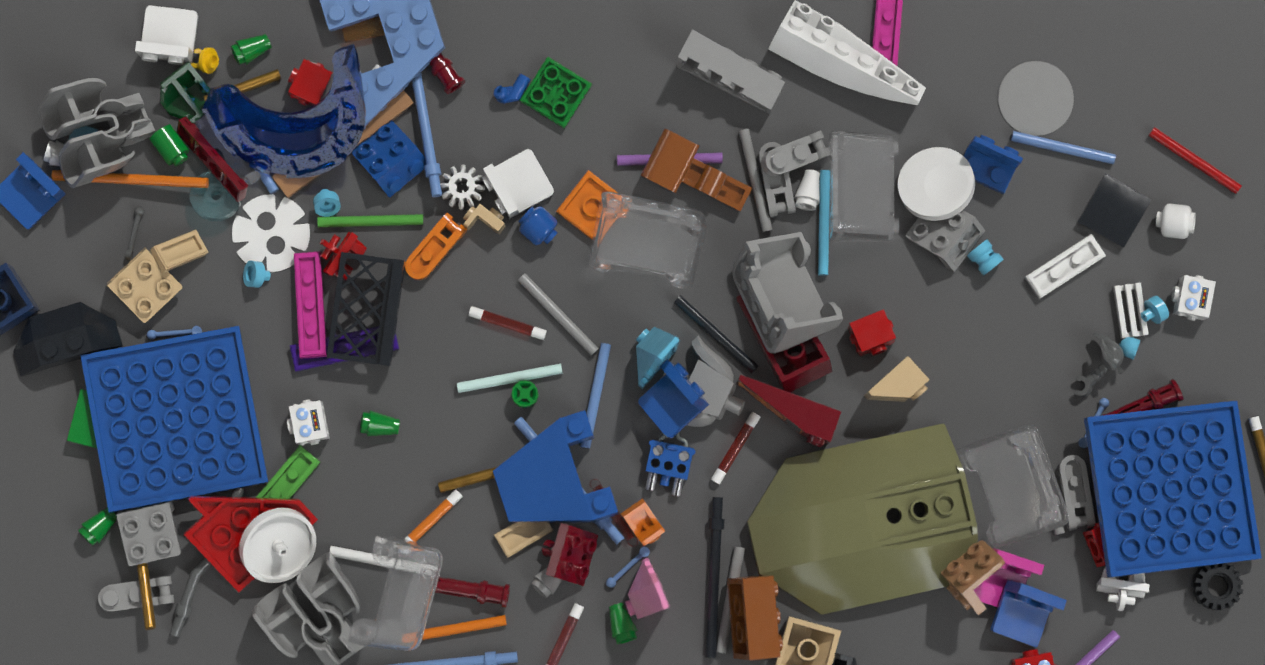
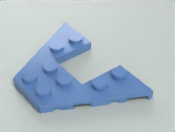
[320,0,445,130]

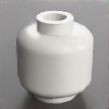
[1156,204,1196,239]

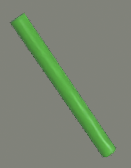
[317,214,424,228]

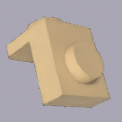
[463,204,506,234]

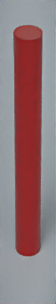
[1148,127,1242,194]

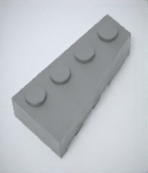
[677,29,785,114]

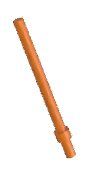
[51,170,209,188]

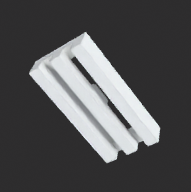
[1113,282,1149,339]

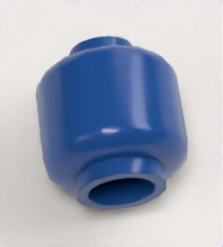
[518,206,558,245]

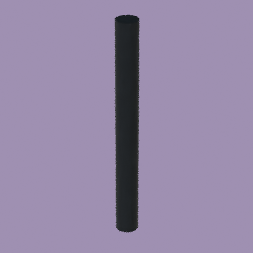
[674,295,759,374]

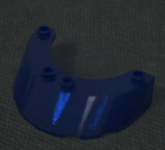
[202,44,366,178]

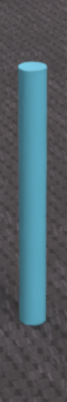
[818,170,830,276]

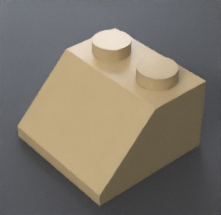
[864,356,929,402]
[775,616,841,665]

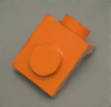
[621,498,665,546]

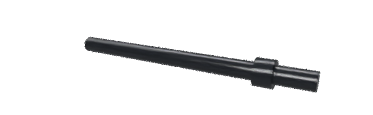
[705,497,725,658]

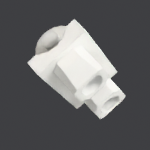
[1096,566,1149,611]

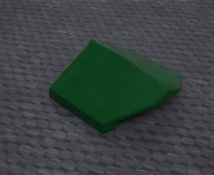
[160,61,220,123]

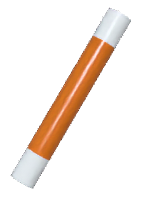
[398,489,463,552]

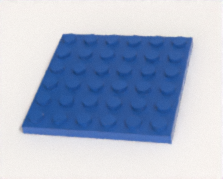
[80,326,268,513]
[1084,401,1262,578]

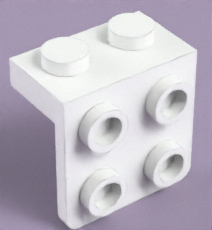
[135,6,198,65]
[482,149,554,218]

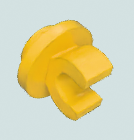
[191,47,219,74]

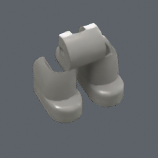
[39,78,155,188]
[252,552,365,665]

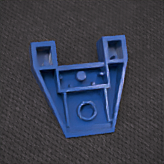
[493,410,619,523]

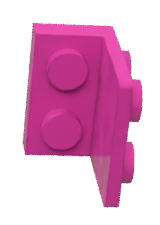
[973,548,1044,607]

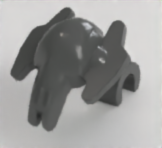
[1074,333,1124,397]

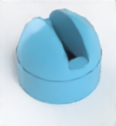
[1120,337,1141,360]

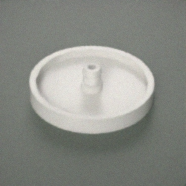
[898,147,975,221]
[239,508,316,583]

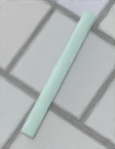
[457,363,563,393]

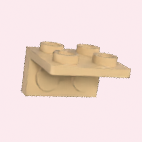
[107,247,182,323]

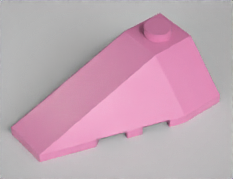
[625,558,669,619]

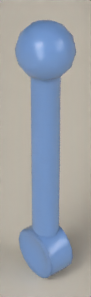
[147,326,202,340]
[1078,398,1109,448]
[606,547,650,588]

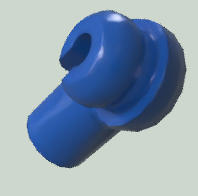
[494,74,531,104]

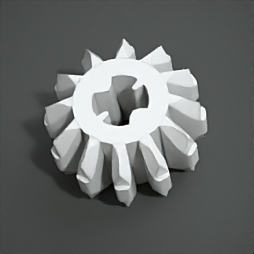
[440,164,485,210]

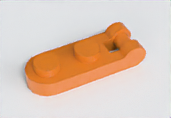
[405,212,468,280]

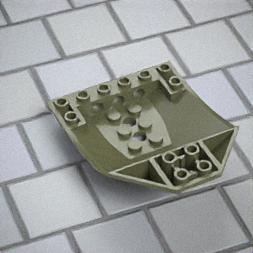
[747,423,978,615]

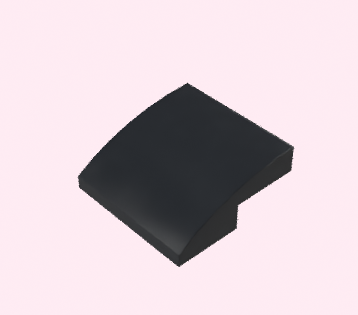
[1078,173,1151,248]

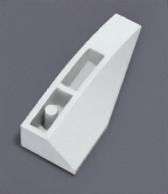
[768,0,926,105]

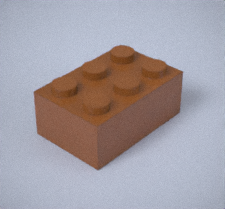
[727,576,783,660]

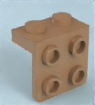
[941,540,1005,615]

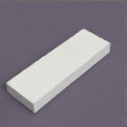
[1025,234,1106,299]

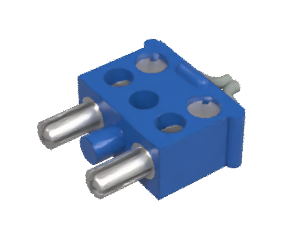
[645,433,696,497]

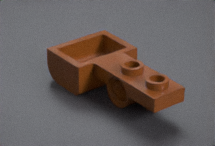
[640,128,752,211]

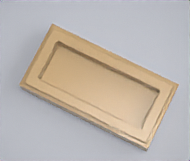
[150,230,208,273]
[494,522,553,558]

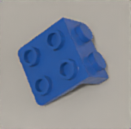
[352,120,426,198]
[638,359,710,438]

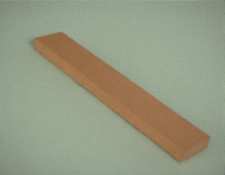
[272,90,414,199]

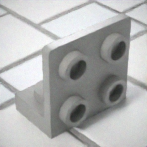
[906,210,985,272]
[116,501,181,566]

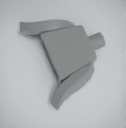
[686,335,745,427]

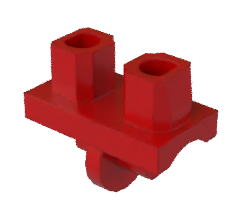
[320,232,367,280]

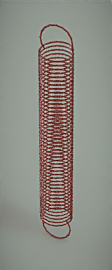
[590,479,638,546]

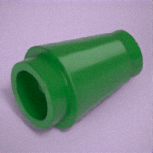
[230,34,272,65]
[360,410,400,436]
[78,507,117,546]
[609,603,638,644]

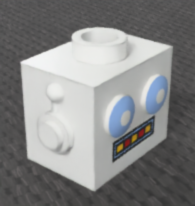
[1171,275,1216,321]
[287,399,330,446]

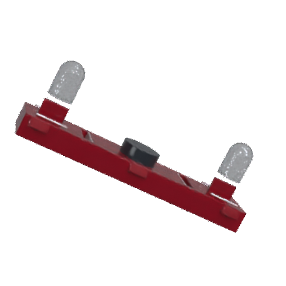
[176,116,261,202]

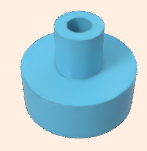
[313,189,341,217]
[243,261,271,288]
[1141,296,1169,324]

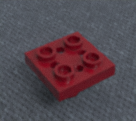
[542,523,598,586]

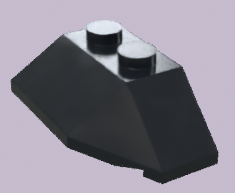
[13,302,123,377]

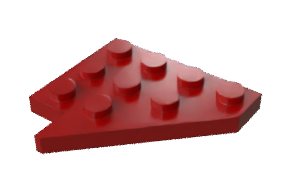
[183,496,318,592]

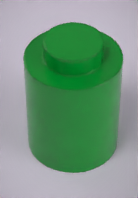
[149,124,189,166]

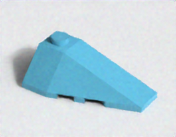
[636,327,680,389]

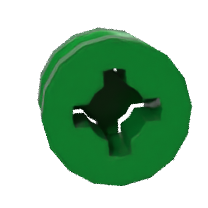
[512,380,539,408]

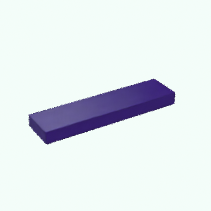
[290,326,399,372]

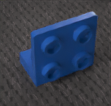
[963,135,1023,194]
[0,152,66,230]
[991,580,1067,647]

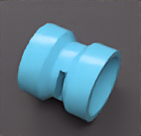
[967,239,1004,276]

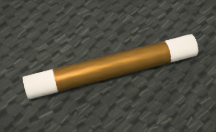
[1248,416,1265,477]

